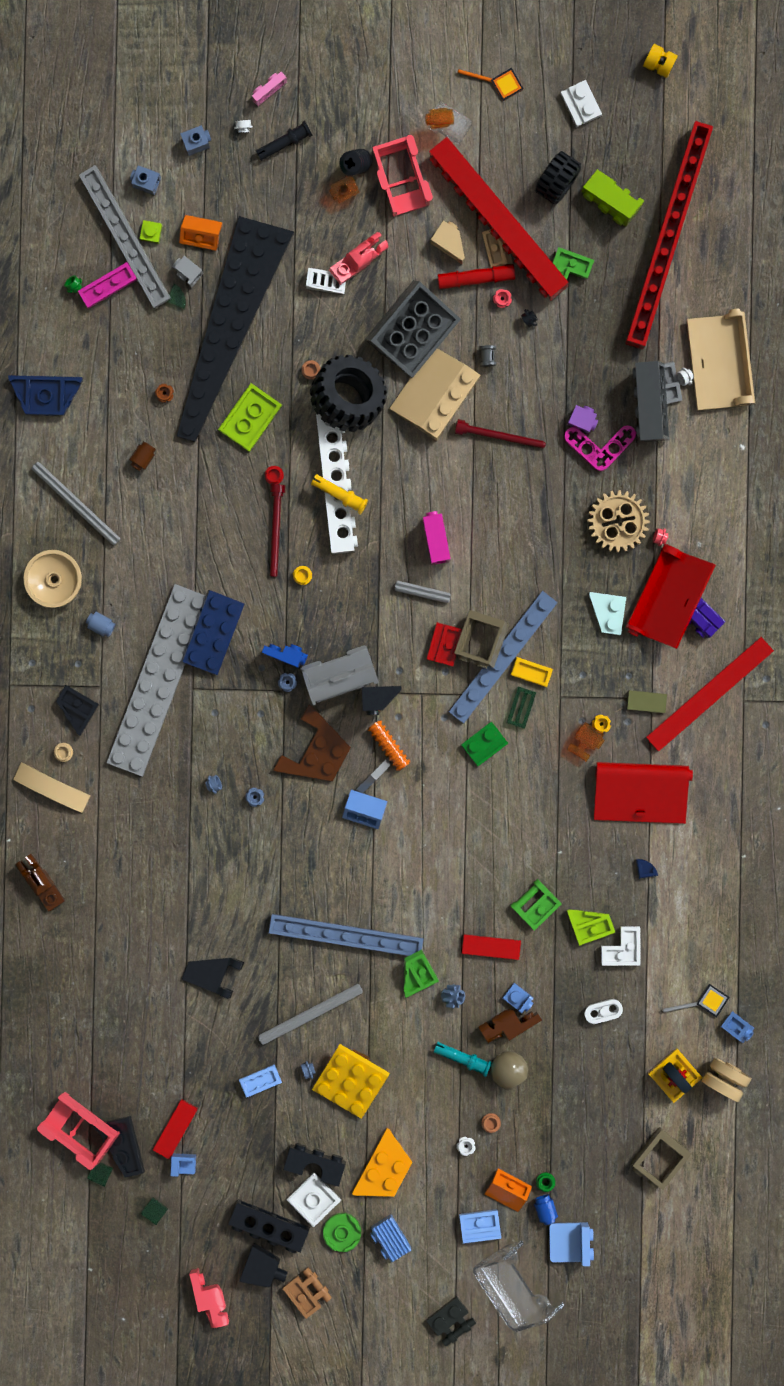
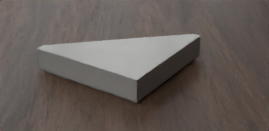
[355,757,392,793]

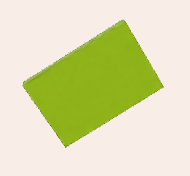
[218,383,282,452]

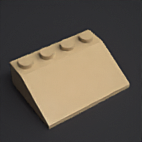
[390,349,480,441]

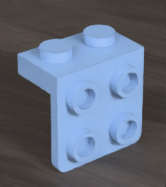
[549,1222,594,1266]

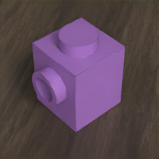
[567,405,598,434]

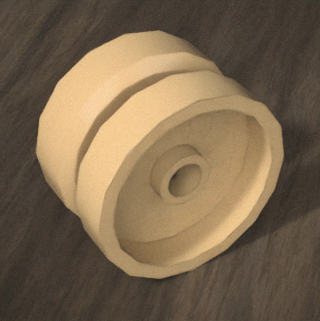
[701,1057,752,1102]

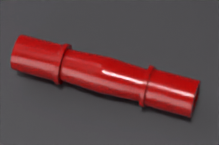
[437,264,515,289]

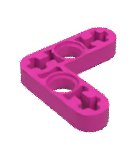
[564,425,636,471]

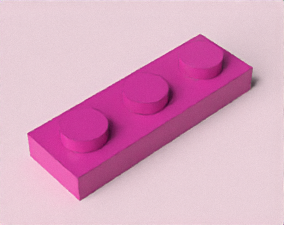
[78,262,137,309]

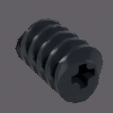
[339,149,373,176]

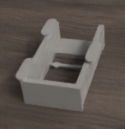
[301,646,379,705]

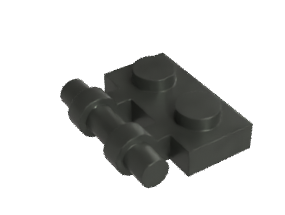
[426,1296,476,1346]

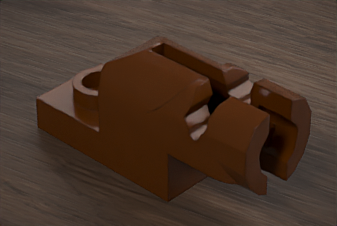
[15,854,66,912]
[479,1009,542,1043]

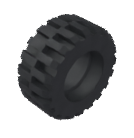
[310,355,387,432]

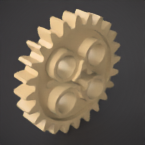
[587,490,650,553]

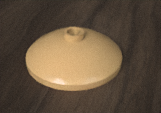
[24,550,82,608]

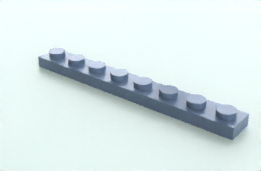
[449,591,558,724]
[269,914,424,956]

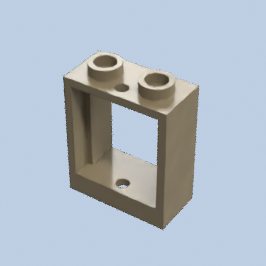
[454,610,509,669]
[631,1127,692,1190]

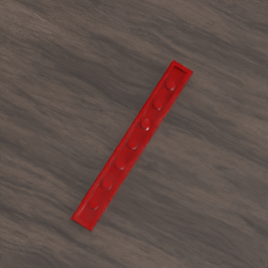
[646,637,774,752]

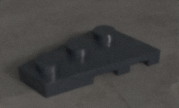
[93,1116,145,1178]

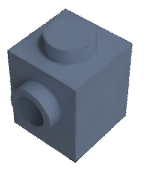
[180,125,212,156]
[130,165,161,195]

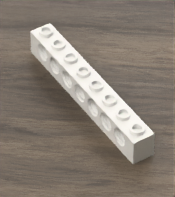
[316,414,358,554]

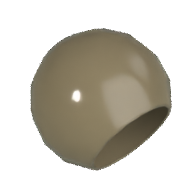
[491,1051,529,1089]

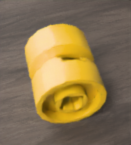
[643,43,678,78]

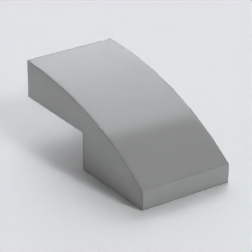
[665,361,682,404]

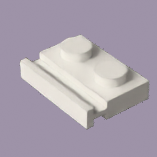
[560,80,602,128]

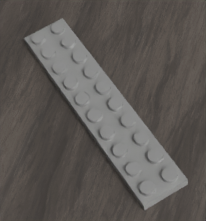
[107,584,206,777]

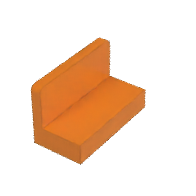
[179,215,222,251]
[485,1168,532,1212]

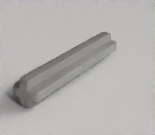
[394,581,451,603]

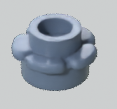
[278,673,297,692]
[206,775,222,794]
[245,788,264,807]
[301,1061,316,1079]

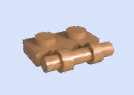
[282,1267,332,1319]

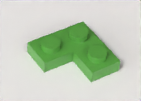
[553,247,594,280]

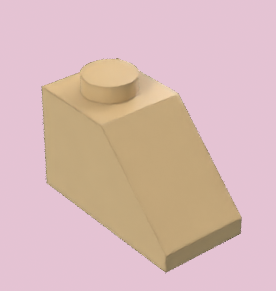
[430,220,465,264]

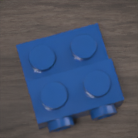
[262,644,308,668]

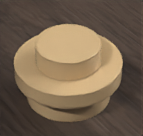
[54,743,73,762]

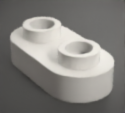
[584,999,623,1024]

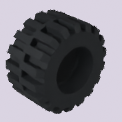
[535,151,581,205]

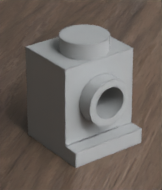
[172,256,204,288]

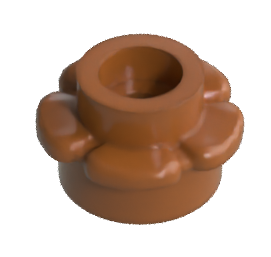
[155,384,174,403]

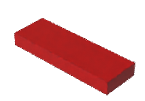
[462,934,521,960]
[153,1099,198,1159]

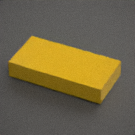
[511,657,553,687]

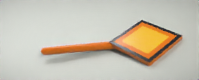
[458,68,524,101]

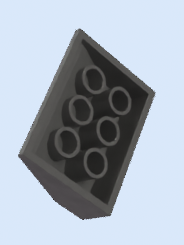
[365,280,461,378]

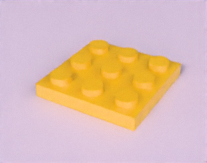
[312,1044,390,1119]

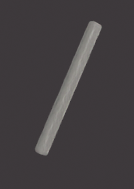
[32,462,120,545]
[258,984,363,1045]

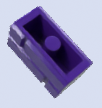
[688,598,726,639]

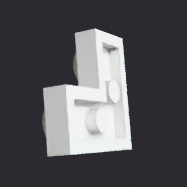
[601,926,640,966]

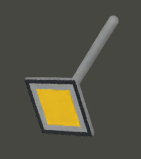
[662,984,730,1018]

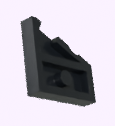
[56,685,99,736]

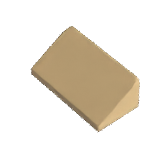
[482,229,513,268]

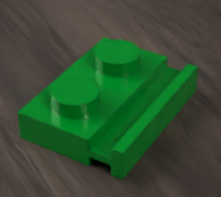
[461,721,508,766]

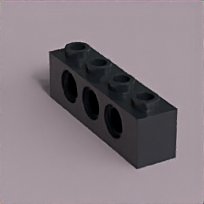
[229,1199,310,1253]

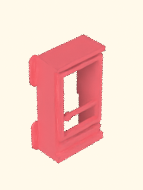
[372,135,433,217]
[37,1092,120,1170]

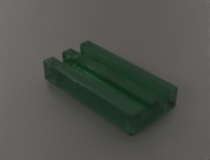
[506,687,536,729]

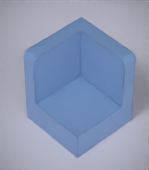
[171,1153,196,1176]

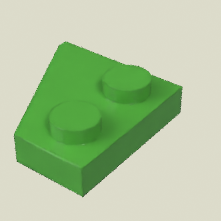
[403,950,439,998]

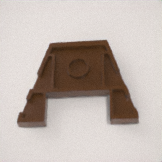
[274,705,351,781]

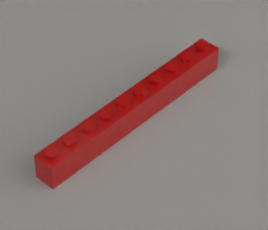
[429,137,569,301]

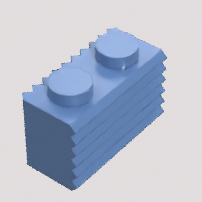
[370,1214,411,1262]

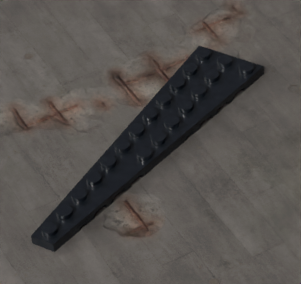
[177,216,294,442]

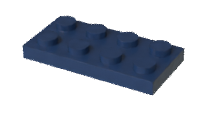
[181,590,244,675]

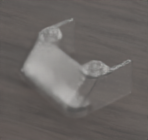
[473,1241,565,1332]

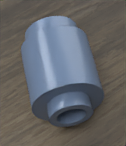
[86,611,116,637]

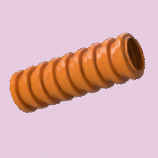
[368,720,410,771]

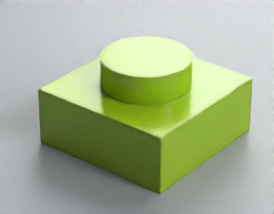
[140,220,163,244]

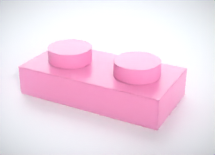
[252,72,287,106]

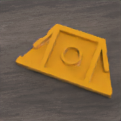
[352,1128,412,1197]

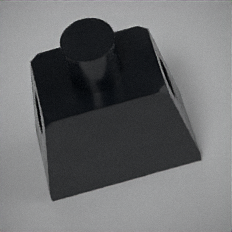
[240,1243,288,1287]

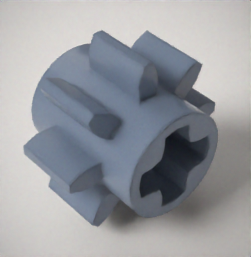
[441,984,465,1008]

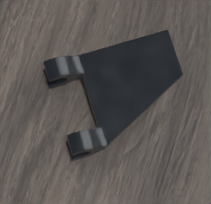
[182,958,244,999]

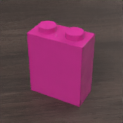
[422,511,451,565]

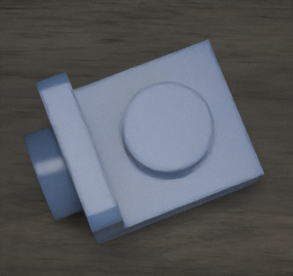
[502,983,533,1014]
[721,1011,754,1043]

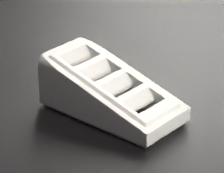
[306,268,346,294]

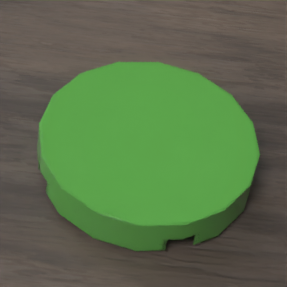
[323,1213,361,1252]

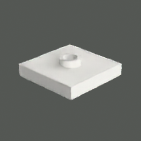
[287,1172,341,1227]

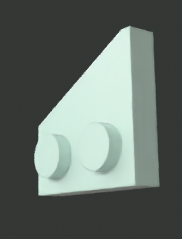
[589,592,626,635]

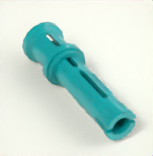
[433,1041,492,1077]

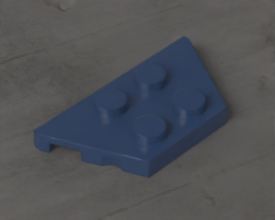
[8,375,83,416]

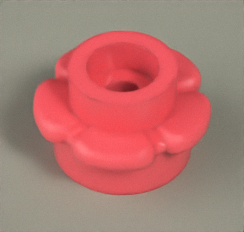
[493,289,512,308]
[653,528,668,546]

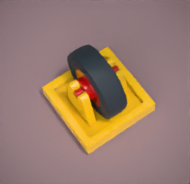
[648,1048,703,1103]

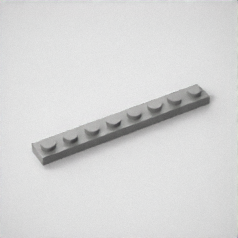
[79,165,171,308]

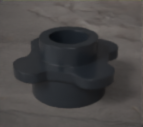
[521,309,538,328]

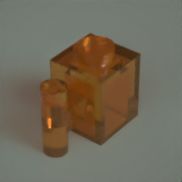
[567,722,605,762]

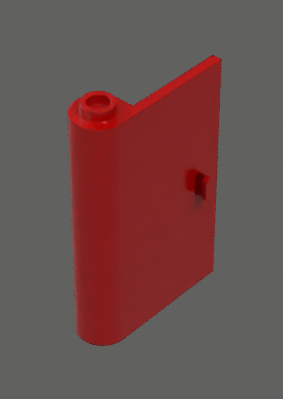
[626,544,716,649]
[594,762,693,824]

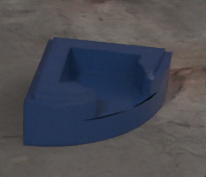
[636,859,658,879]

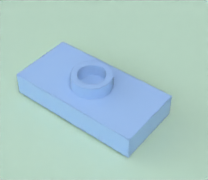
[239,1064,282,1098]

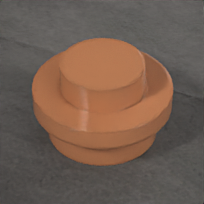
[302,360,321,380]
[481,1113,501,1133]

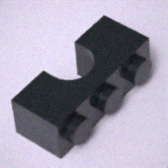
[283,1143,346,1187]

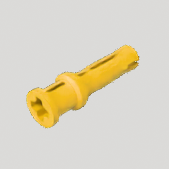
[311,474,368,515]

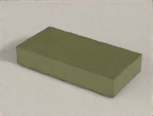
[627,690,667,713]

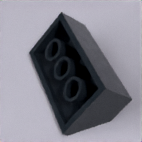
[362,686,402,715]

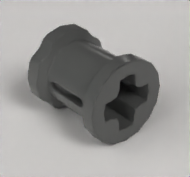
[479,345,496,367]

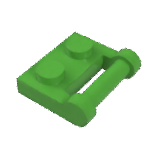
[510,879,562,931]

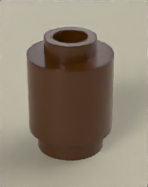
[129,441,156,471]

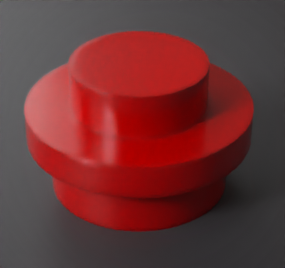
[265,466,284,484]

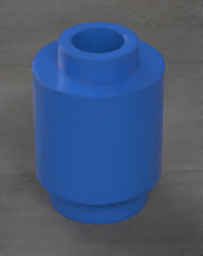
[534,1194,558,1225]

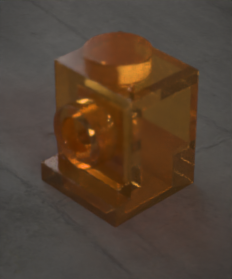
[329,175,360,203]

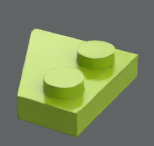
[566,909,616,946]

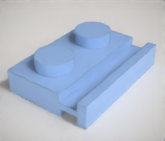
[459,1209,501,1243]

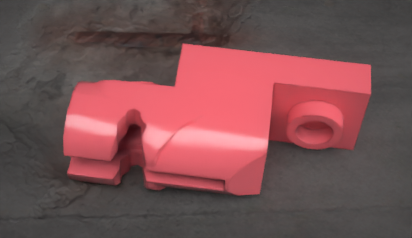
[329,232,388,285]
[190,1268,229,1328]

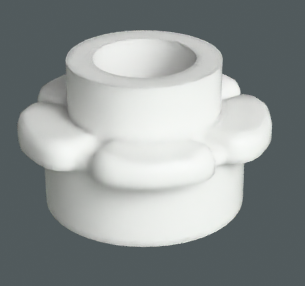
[234,120,253,133]
[677,368,694,386]
[457,1137,475,1156]

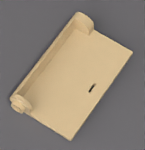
[686,309,755,411]

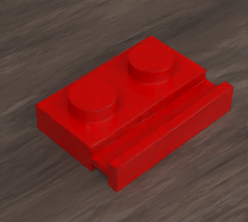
[427,622,463,667]

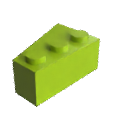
[581,169,644,227]

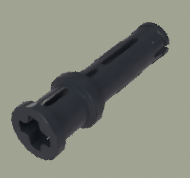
[255,120,313,161]

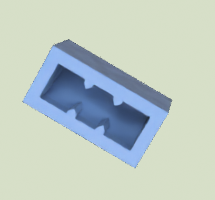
[342,790,387,829]

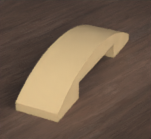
[13,762,91,813]

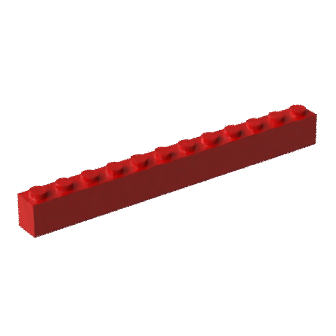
[625,121,713,350]

